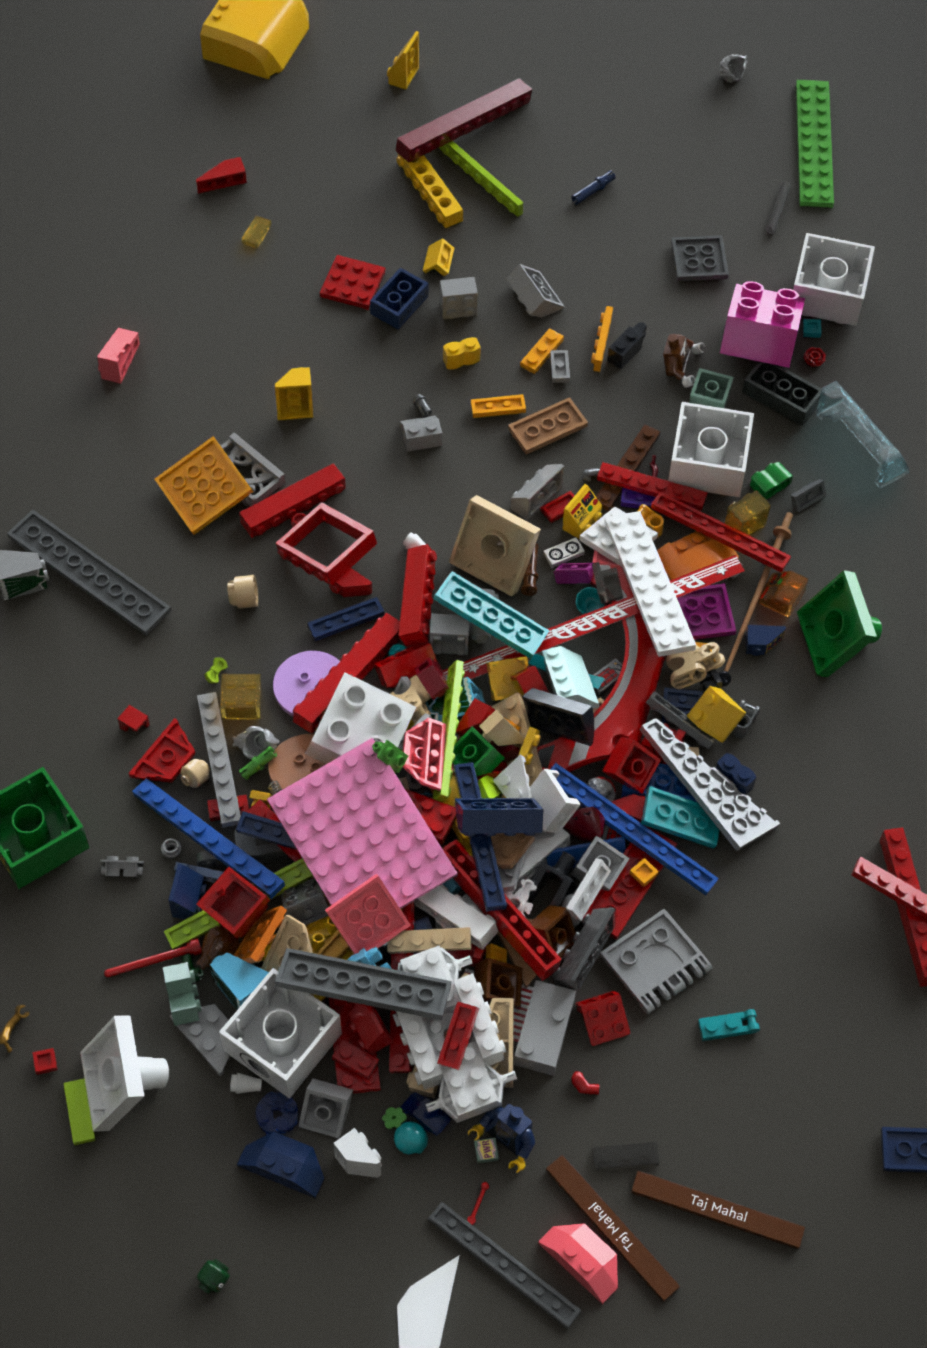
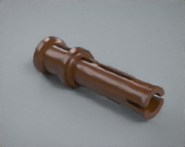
[521,543,539,596]

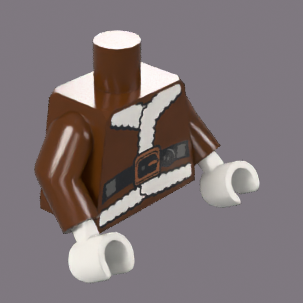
[663,334,705,388]

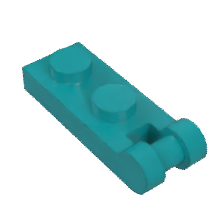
[698,1009,760,1041]

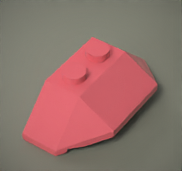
[403,718,446,791]
[538,1224,618,1305]

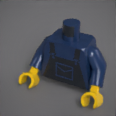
[468,1104,535,1173]

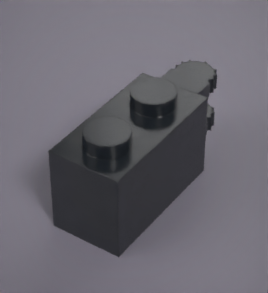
[607,322,647,369]

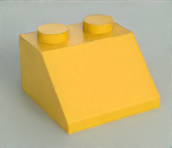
[687,686,746,743]

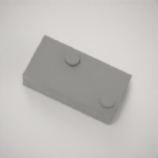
[514,980,576,1076]

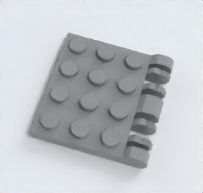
[600,909,713,1015]

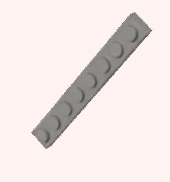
[197,692,241,828]

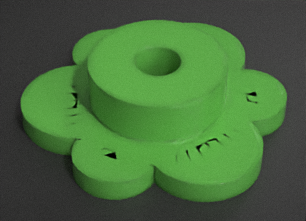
[382,1107,407,1129]

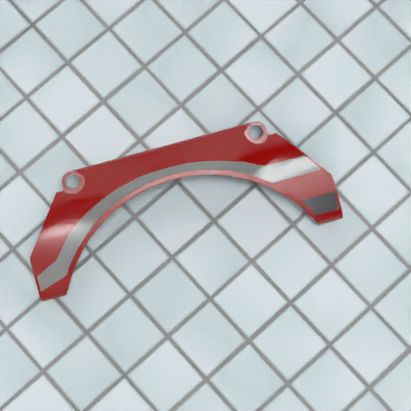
[537,563,666,772]

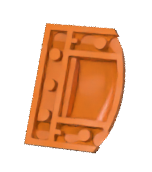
[657,531,739,580]

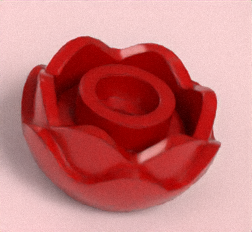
[804,347,826,367]

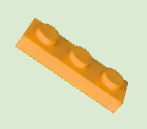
[520,328,564,374]
[470,394,526,418]

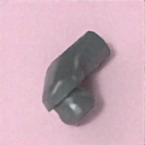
[582,468,600,482]

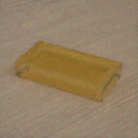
[242,216,272,248]

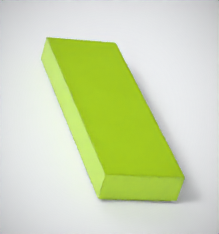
[64,1078,96,1145]

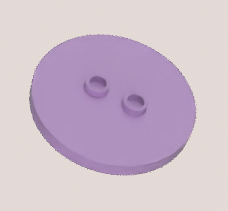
[273,651,340,716]

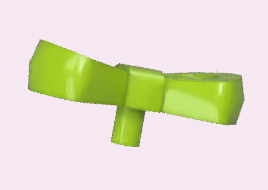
[204,657,228,684]

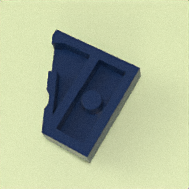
[661,688,703,724]

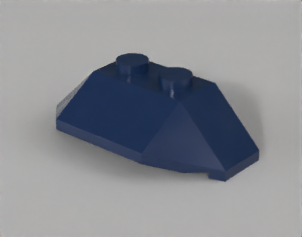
[237,1132,324,1199]

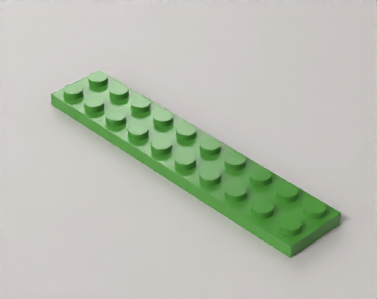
[796,80,834,208]

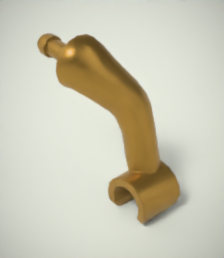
[0,1005,29,1053]

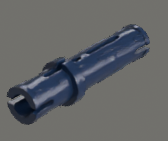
[571,170,616,205]

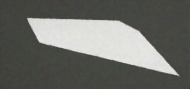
[397,1255,460,1348]

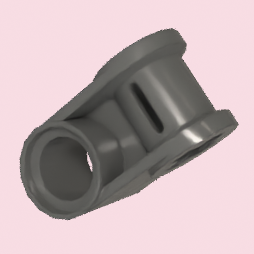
[731,700,761,738]

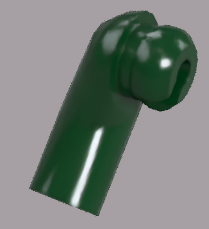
[182,954,204,981]

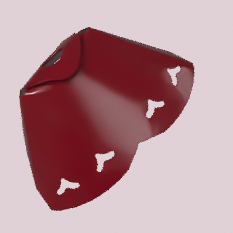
[563,807,605,843]

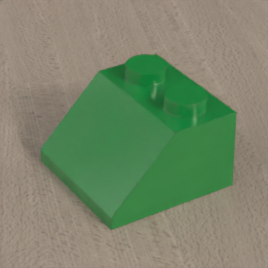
[453,726,505,776]

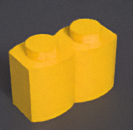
[443,337,481,369]

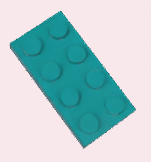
[641,786,719,849]

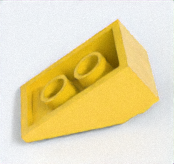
[387,31,419,90]

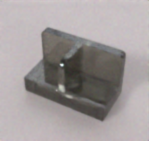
[592,562,623,604]

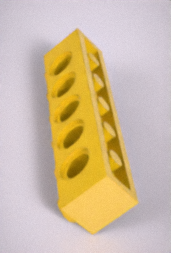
[396,154,463,228]

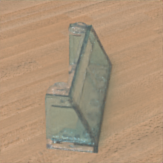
[815,381,910,489]

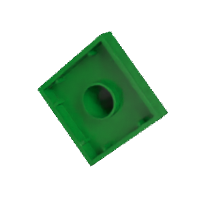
[797,571,882,677]

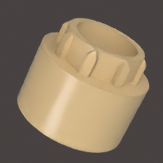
[228,575,259,609]

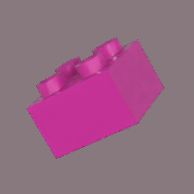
[720,282,805,368]

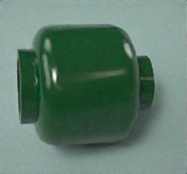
[196,1259,230,1294]

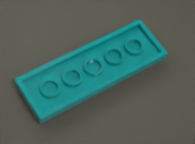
[433,571,549,659]

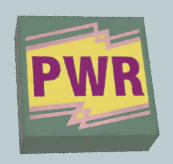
[474,1138,499,1164]

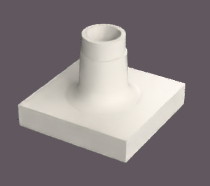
[80,1016,169,1131]

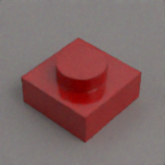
[32,1048,58,1075]

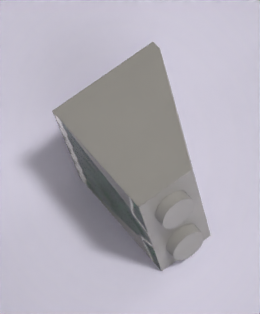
[0,550,49,601]

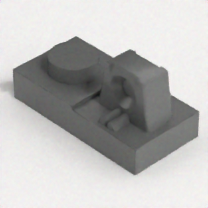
[791,479,826,512]

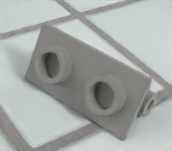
[101,856,144,877]

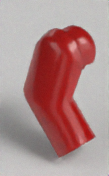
[571,1071,599,1095]

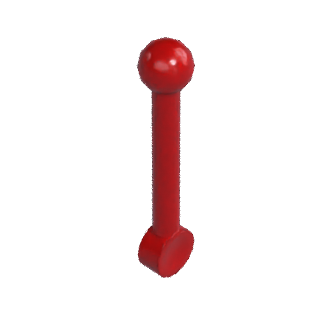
[467,1182,489,1225]

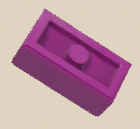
[554,563,595,584]

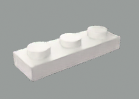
[566,858,611,921]

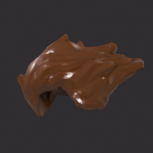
[196,925,239,970]

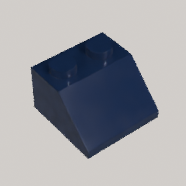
[168,863,208,919]

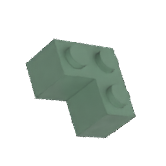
[163,962,202,1026]

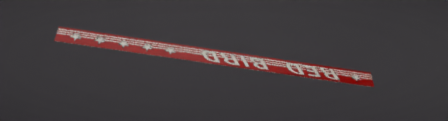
[442,555,745,682]

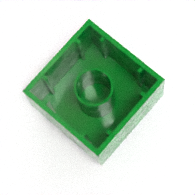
[0,767,90,889]

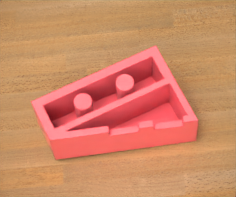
[97,328,140,384]

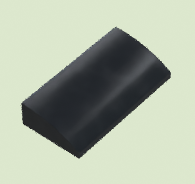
[522,688,594,746]

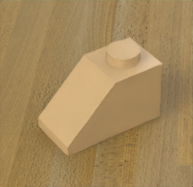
[479,710,525,746]

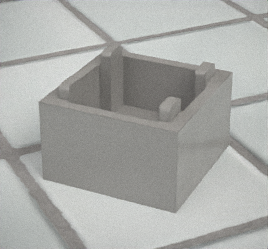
[430,613,469,656]

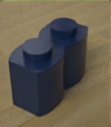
[716,753,756,795]

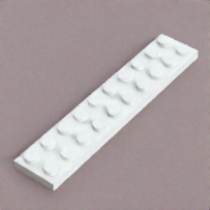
[604,511,696,657]

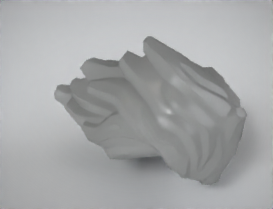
[719,54,748,83]
[232,726,280,760]

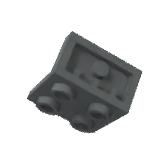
[281,879,329,925]

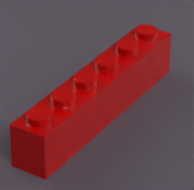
[239,463,346,538]
[399,544,437,647]

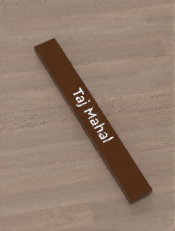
[546,1155,680,1303]
[631,1171,805,1250]

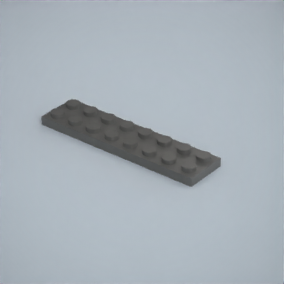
[275,948,452,1020]

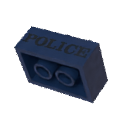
[370,268,429,330]

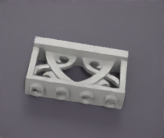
[221,433,286,507]

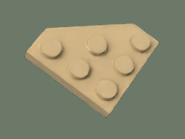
[261,915,315,996]

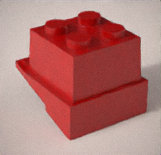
[196,867,270,938]

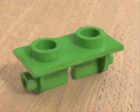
[372,740,409,773]

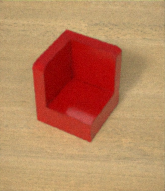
[117,705,150,732]

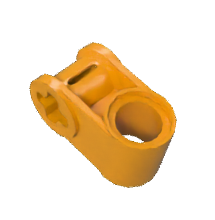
[637,504,664,538]

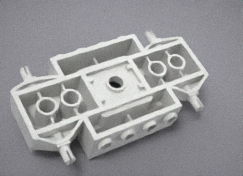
[393,946,517,1123]

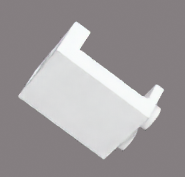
[530,769,581,833]

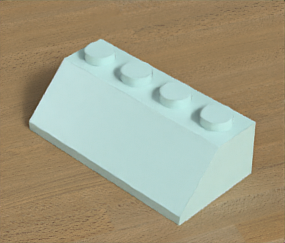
[542,646,599,708]

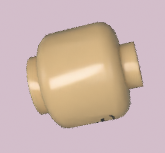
[181,759,210,788]

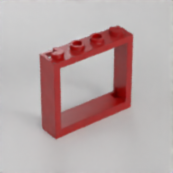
[276,502,377,585]

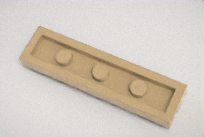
[388,927,471,954]

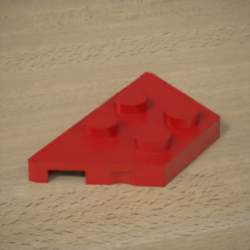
[129,718,196,783]

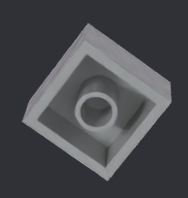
[440,277,478,319]

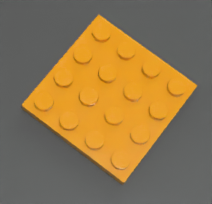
[154,436,254,535]

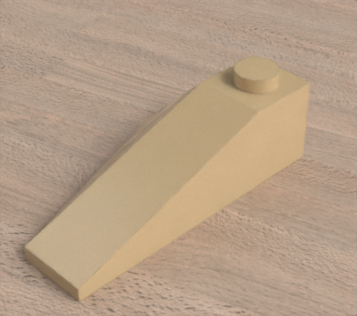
[489,998,514,1088]

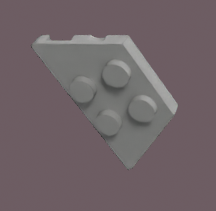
[170,1004,231,1076]

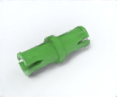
[239,746,277,780]

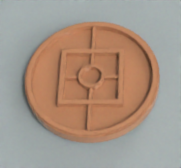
[268,734,326,791]

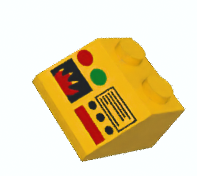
[562,484,602,539]

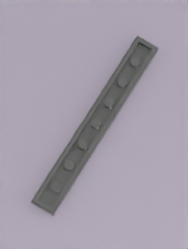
[428,1202,581,1330]

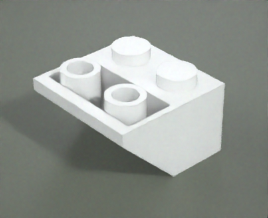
[333,1128,382,1178]

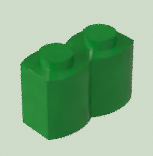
[750,462,793,500]

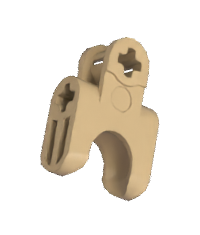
[666,642,725,689]
[389,674,431,723]

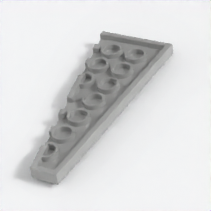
[639,718,780,851]

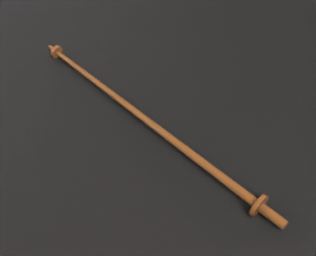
[721,512,793,688]

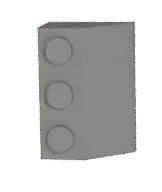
[506,264,565,318]
[510,464,564,520]

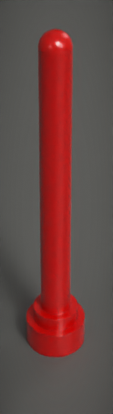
[104,938,202,977]

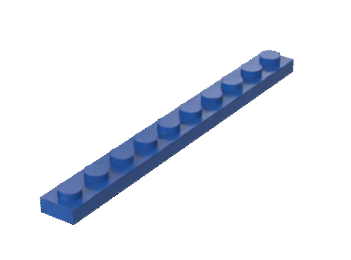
[550,763,719,896]
[132,778,285,899]

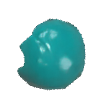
[576,587,605,615]
[394,1122,428,1155]

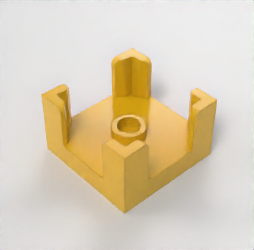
[486,656,528,701]

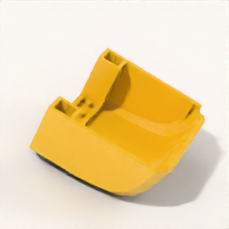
[200,0,309,79]

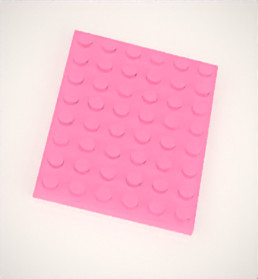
[267,738,458,909]

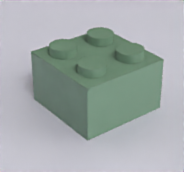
[689,368,734,409]

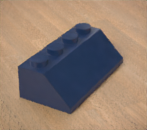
[455,798,544,836]

